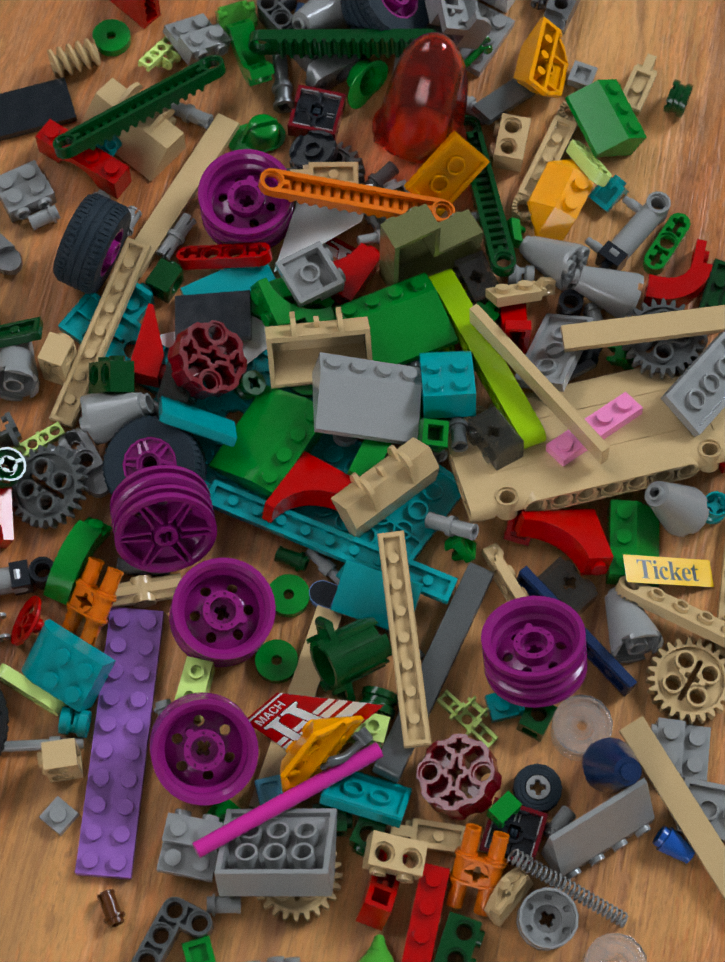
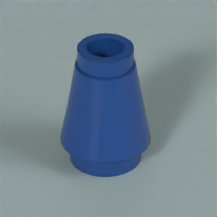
[652,825,695,864]

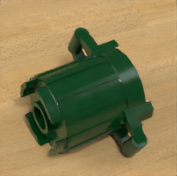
[306,616,392,702]

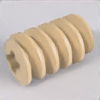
[47,38,101,78]

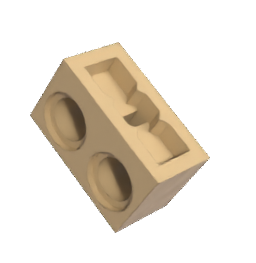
[489,113,531,172]
[37,332,77,386]
[37,738,84,783]
[362,830,428,883]

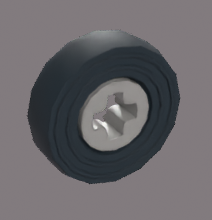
[512,764,562,813]

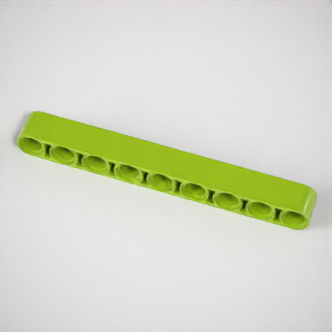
[428,268,546,450]

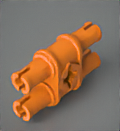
[62,556,124,646]
[446,823,510,916]

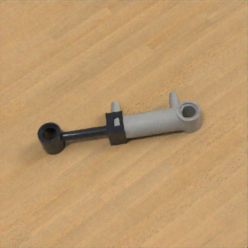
[556,191,671,316]

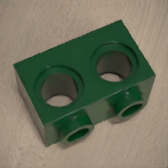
[89,355,134,394]
[434,911,485,962]

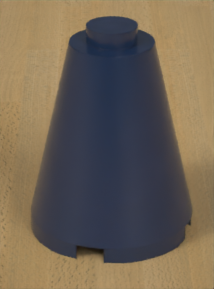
[582,737,642,793]

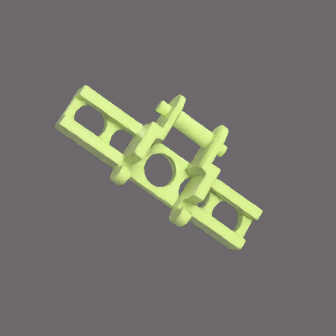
[138,36,181,72]
[5,422,65,466]
[436,689,498,749]

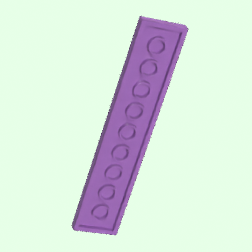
[75,607,165,880]

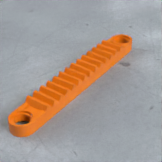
[258,168,455,222]

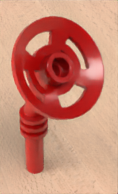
[11,595,44,646]

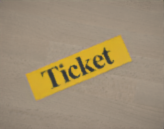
[623,554,714,587]

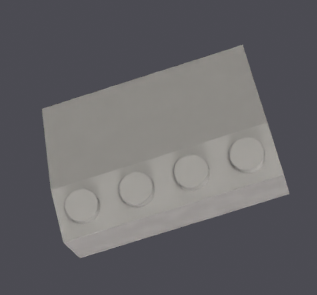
[312,352,422,445]
[541,778,655,880]
[214,808,337,896]

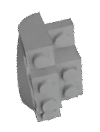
[425,0,491,49]

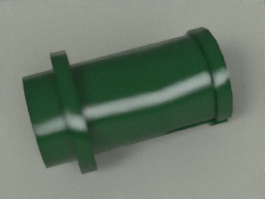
[274,546,310,572]

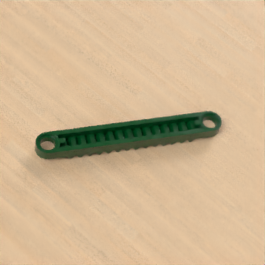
[248,29,441,59]
[52,55,226,159]
[456,115,516,277]

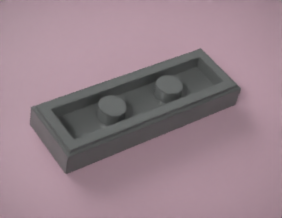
[471,78,535,126]

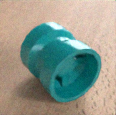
[706,491,725,524]
[58,707,92,738]

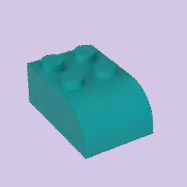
[419,351,476,419]
[21,619,116,712]

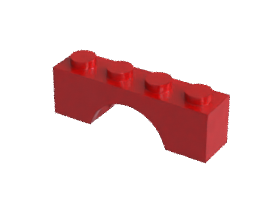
[35,119,132,199]
[401,863,450,962]

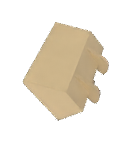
[81,78,186,181]
[265,306,372,389]
[331,437,440,538]

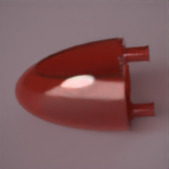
[372,32,468,164]

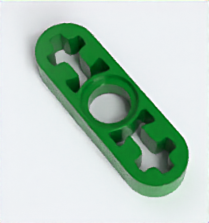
[643,213,691,275]

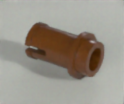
[97,889,126,928]

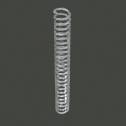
[507,849,628,928]

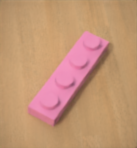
[546,392,643,466]

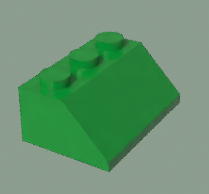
[565,79,647,158]
[605,499,660,588]

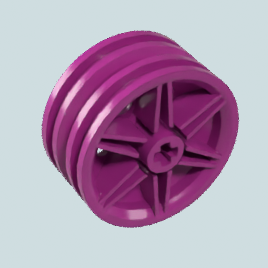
[198,149,294,248]
[110,465,217,573]
[169,557,276,668]
[481,596,588,708]
[150,692,259,805]

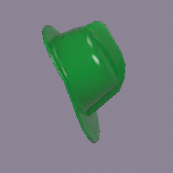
[347,60,388,109]
[229,114,286,152]

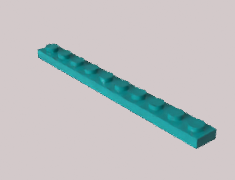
[209,479,458,605]

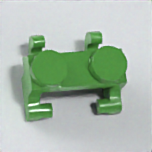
[215,0,258,35]

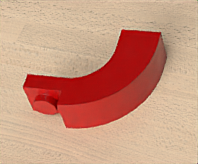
[643,239,713,308]

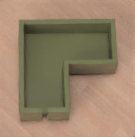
[379,204,483,287]

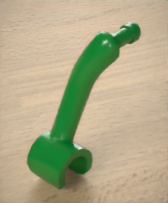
[455,37,493,84]

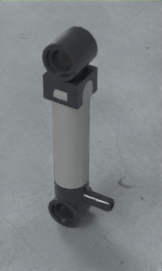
[0,557,54,596]

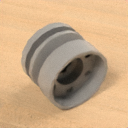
[516,887,579,951]

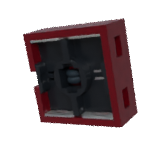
[288,84,346,141]
[478,797,548,870]

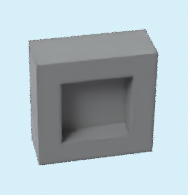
[567,60,598,89]
[39,796,79,836]

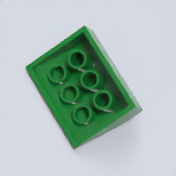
[333,272,459,365]
[209,385,323,500]

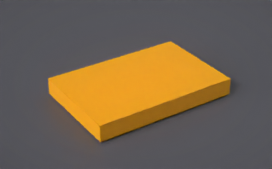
[404,130,490,216]

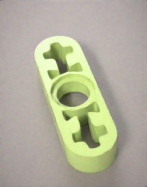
[566,139,612,187]
[0,663,66,716]

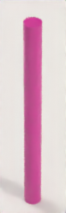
[192,742,383,858]

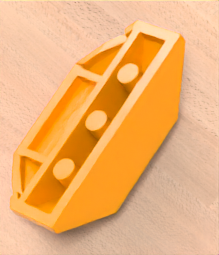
[513,16,569,98]
[527,159,594,241]
[280,715,364,793]

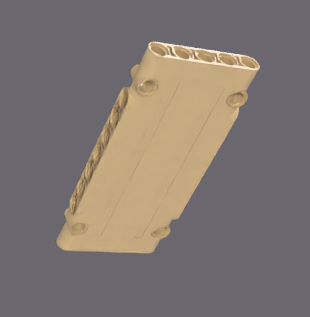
[443,367,725,523]

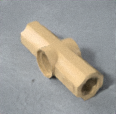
[112,573,182,608]

